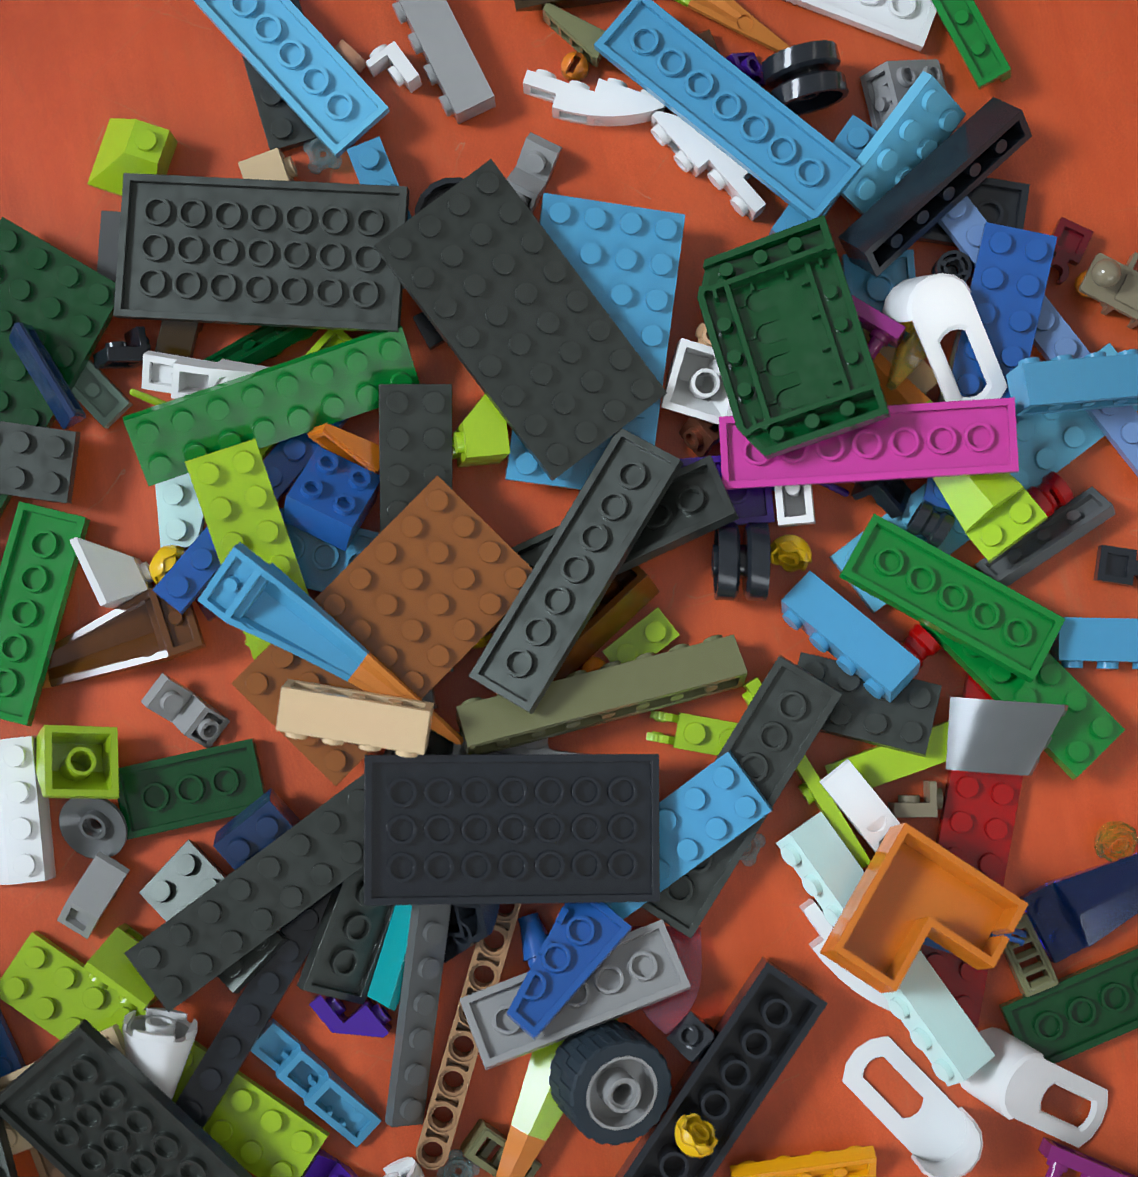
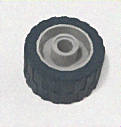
[549,1019,672,1146]

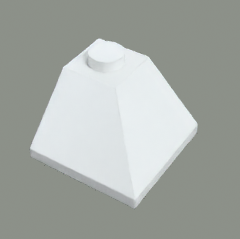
[661,338,733,425]
[70,537,154,609]

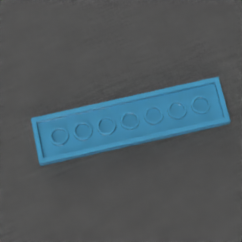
[594,0,861,220]

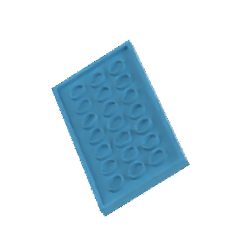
[505,193,685,490]

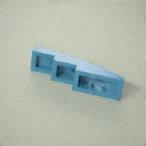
[251,1018,382,1147]

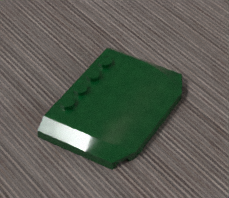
[697,215,891,460]

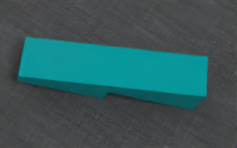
[367,905,412,1011]

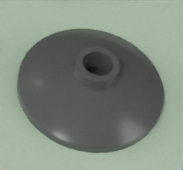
[59,798,128,859]

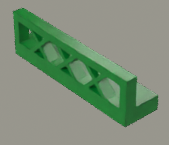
[930,0,1011,90]

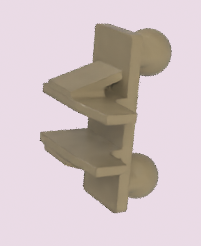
[1079,252,1138,329]

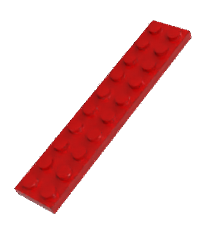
[920,673,1023,1027]

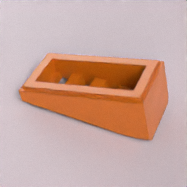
[307,423,379,473]

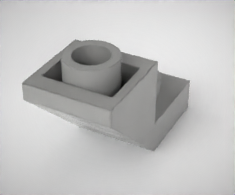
[507,132,562,214]
[141,673,230,748]
[57,851,130,939]

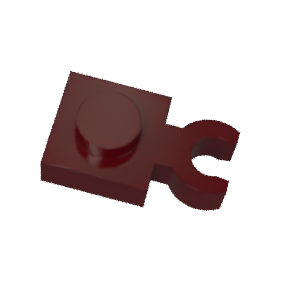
[1051,217,1094,285]

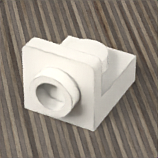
[366,41,422,93]

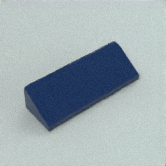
[9,322,86,430]

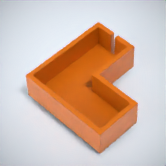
[819,822,1028,993]

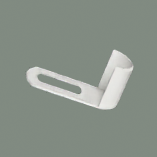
[882,273,1008,402]
[960,1027,1108,1148]
[842,1036,983,1177]

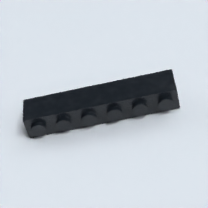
[838,97,1032,277]

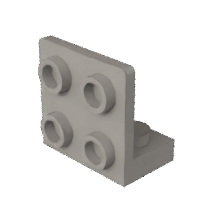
[860,59,946,131]

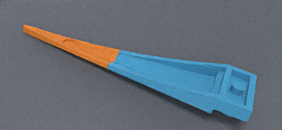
[197,542,464,745]

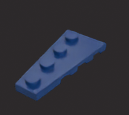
[507,902,632,1040]

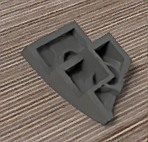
[946,697,1068,776]

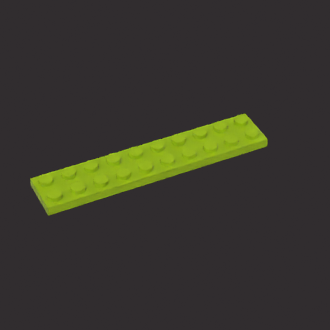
[0,931,330,1177]

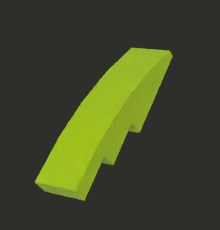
[825,721,949,788]

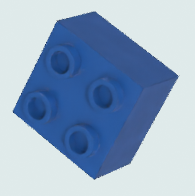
[282,446,380,552]

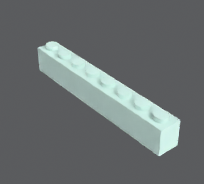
[776,812,995,1086]

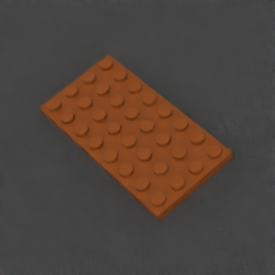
[231,475,533,786]

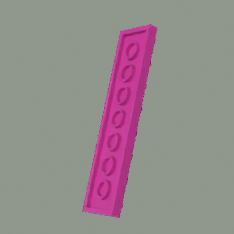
[719,397,1019,490]

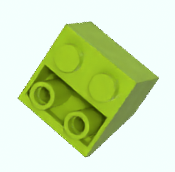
[83,923,158,1011]

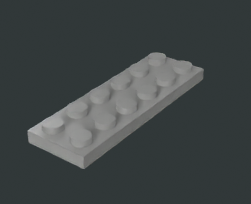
[459,919,691,1070]

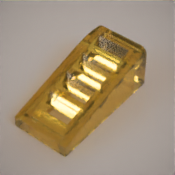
[886,327,927,391]

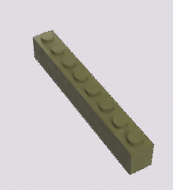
[456,635,748,755]

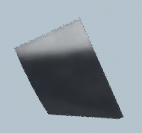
[444,904,500,963]

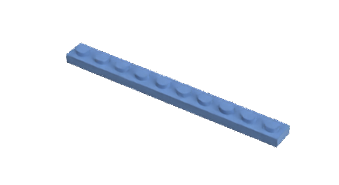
[938,196,1138,477]

